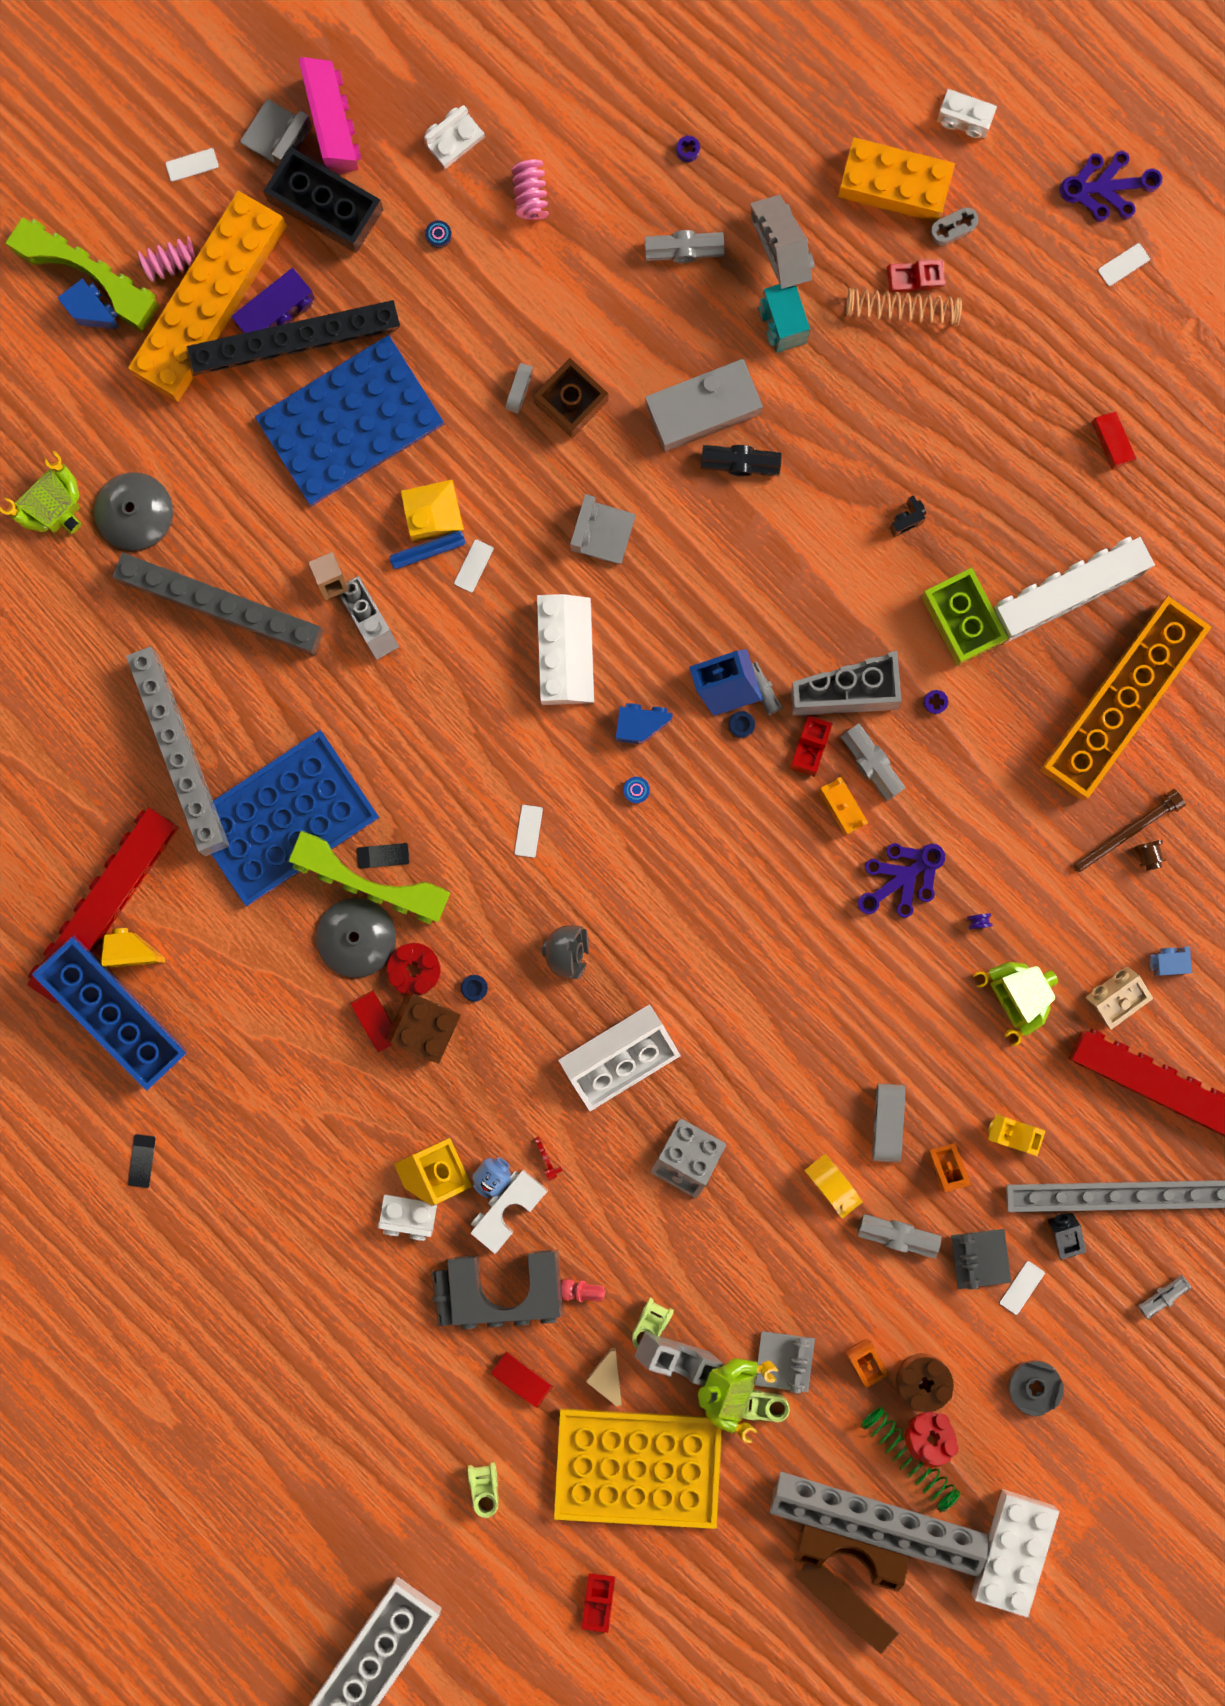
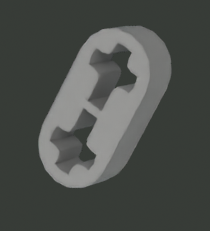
[930,208,978,246]
[505,363,533,414]

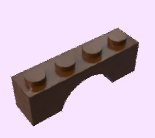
[794,1524,910,1592]

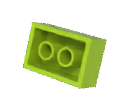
[921,568,1008,666]

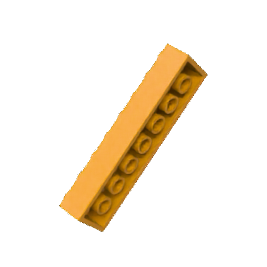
[128,191,287,402]
[1039,596,1211,801]

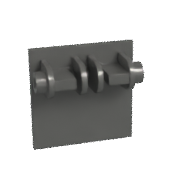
[951,1229,1011,1289]

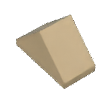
[586,1348,622,1406]

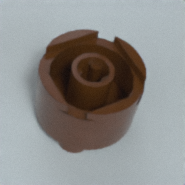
[896,1353,954,1412]

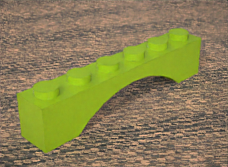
[5,217,159,333]
[289,831,450,924]

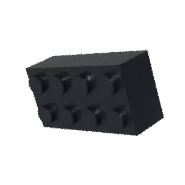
[263,147,383,254]

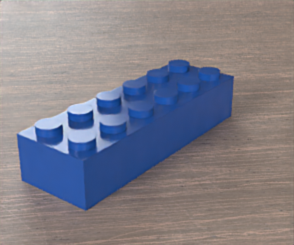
[32,934,187,1091]

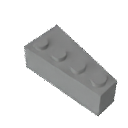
[750,195,815,289]
[791,650,902,716]

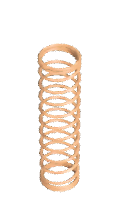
[846,288,962,326]

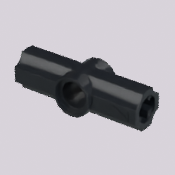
[701,445,782,476]

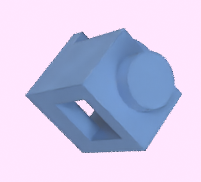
[1149,946,1192,976]

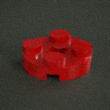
[387,943,441,995]
[905,1412,959,1468]

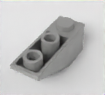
[339,576,399,660]

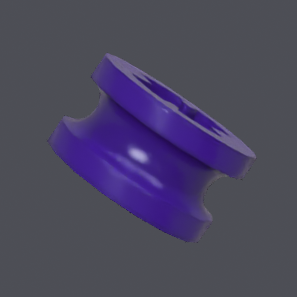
[676,135,700,163]
[924,690,948,714]
[967,913,993,930]

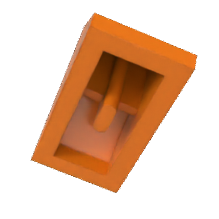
[929,1143,971,1192]
[845,1338,889,1388]

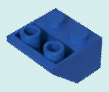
[689,649,763,716]

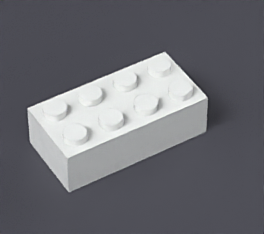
[971,1489,1059,1617]

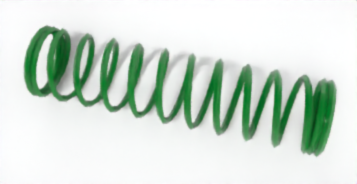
[861,1407,961,1512]

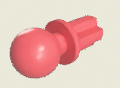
[561,1279,606,1302]

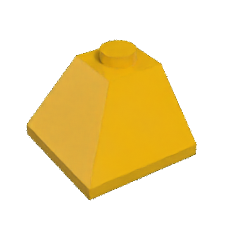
[401,480,464,542]
[102,928,165,968]
[394,1138,472,1206]

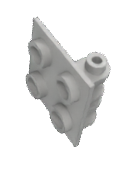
[755,1331,815,1393]

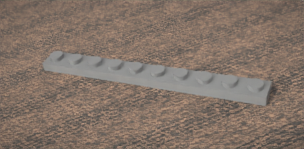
[1006,1180,1225,1212]

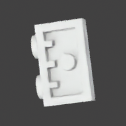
[937,89,997,138]
[424,105,485,169]
[378,1194,437,1241]

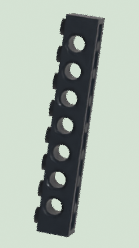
[185,300,400,376]

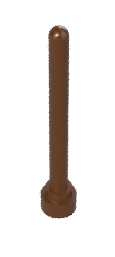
[1074,789,1186,872]

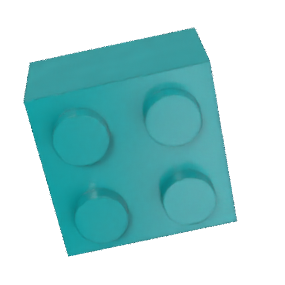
[758,284,810,353]

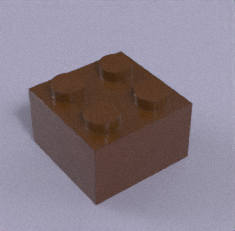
[533,358,608,439]
[385,991,461,1064]

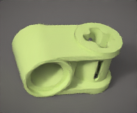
[632,1297,674,1349]
[742,1389,790,1422]
[468,1462,499,1518]

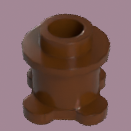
[1134,840,1166,871]

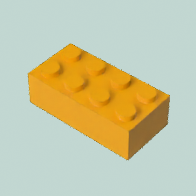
[838,137,955,222]

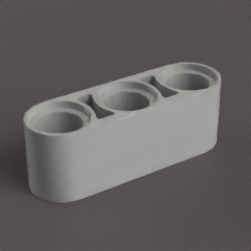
[872,1083,905,1163]

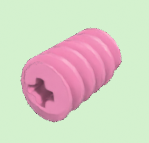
[511,159,549,220]
[138,236,196,282]

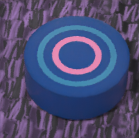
[623,777,650,804]

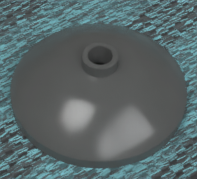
[94,472,174,551]
[316,898,396,978]

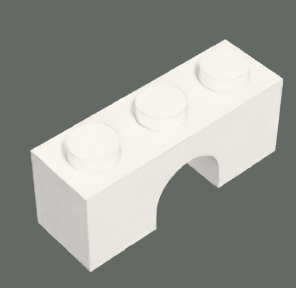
[471,1169,548,1254]

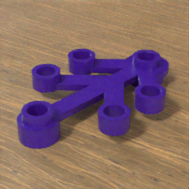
[1059,151,1162,222]
[857,843,945,918]

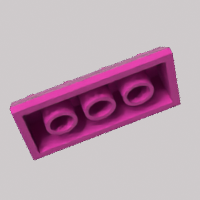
[298,57,361,174]

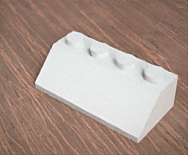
[537,594,594,705]
[558,1004,681,1111]

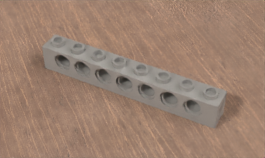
[126,646,230,856]
[770,1471,989,1577]

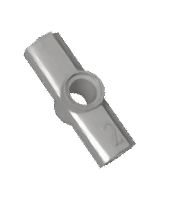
[645,230,724,263]
[840,724,906,801]
[857,1214,942,1258]

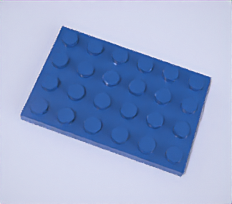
[255,335,445,507]
[212,730,380,907]

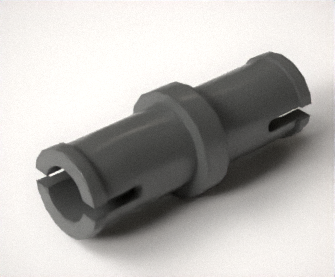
[431,1269,453,1326]

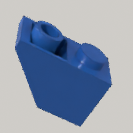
[57,279,119,329]
[616,703,673,744]

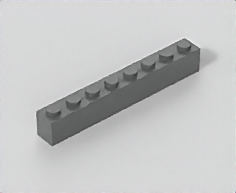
[113,552,324,656]

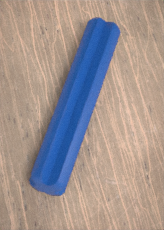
[389,531,466,569]

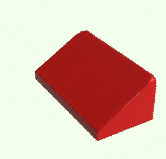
[1091,411,1137,469]

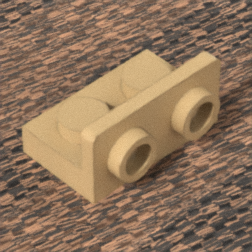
[1086,967,1153,1030]

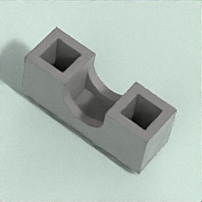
[634,1332,725,1386]

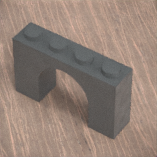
[448,1250,563,1329]

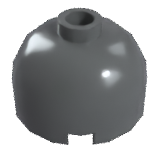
[542,925,589,979]

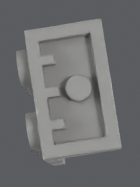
[241,99,312,166]
[570,494,635,564]
[650,1119,726,1199]

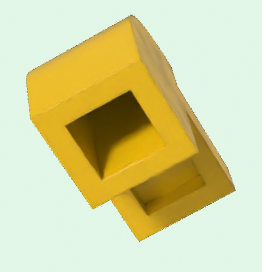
[988,1114,1045,1156]
[804,1154,863,1219]

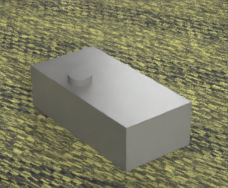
[645,359,763,452]

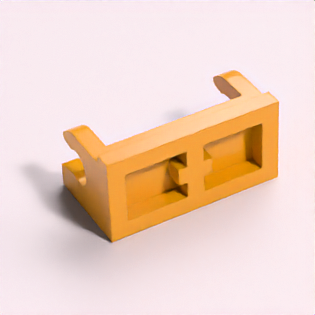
[818,777,868,836]

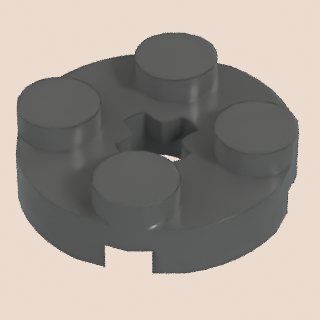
[1008,1360,1064,1416]

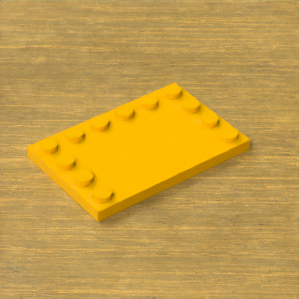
[554,1408,722,1529]

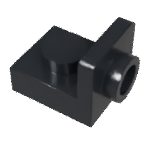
[890,495,927,538]
[1048,1213,1086,1260]

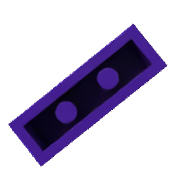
[231,267,315,333]

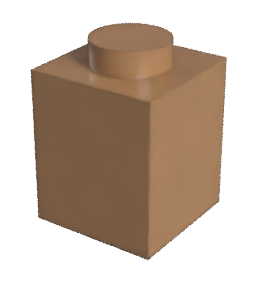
[308,552,349,600]

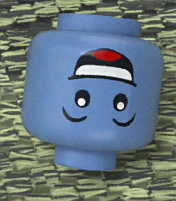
[473,1157,512,1198]

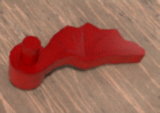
[535,1137,563,1181]

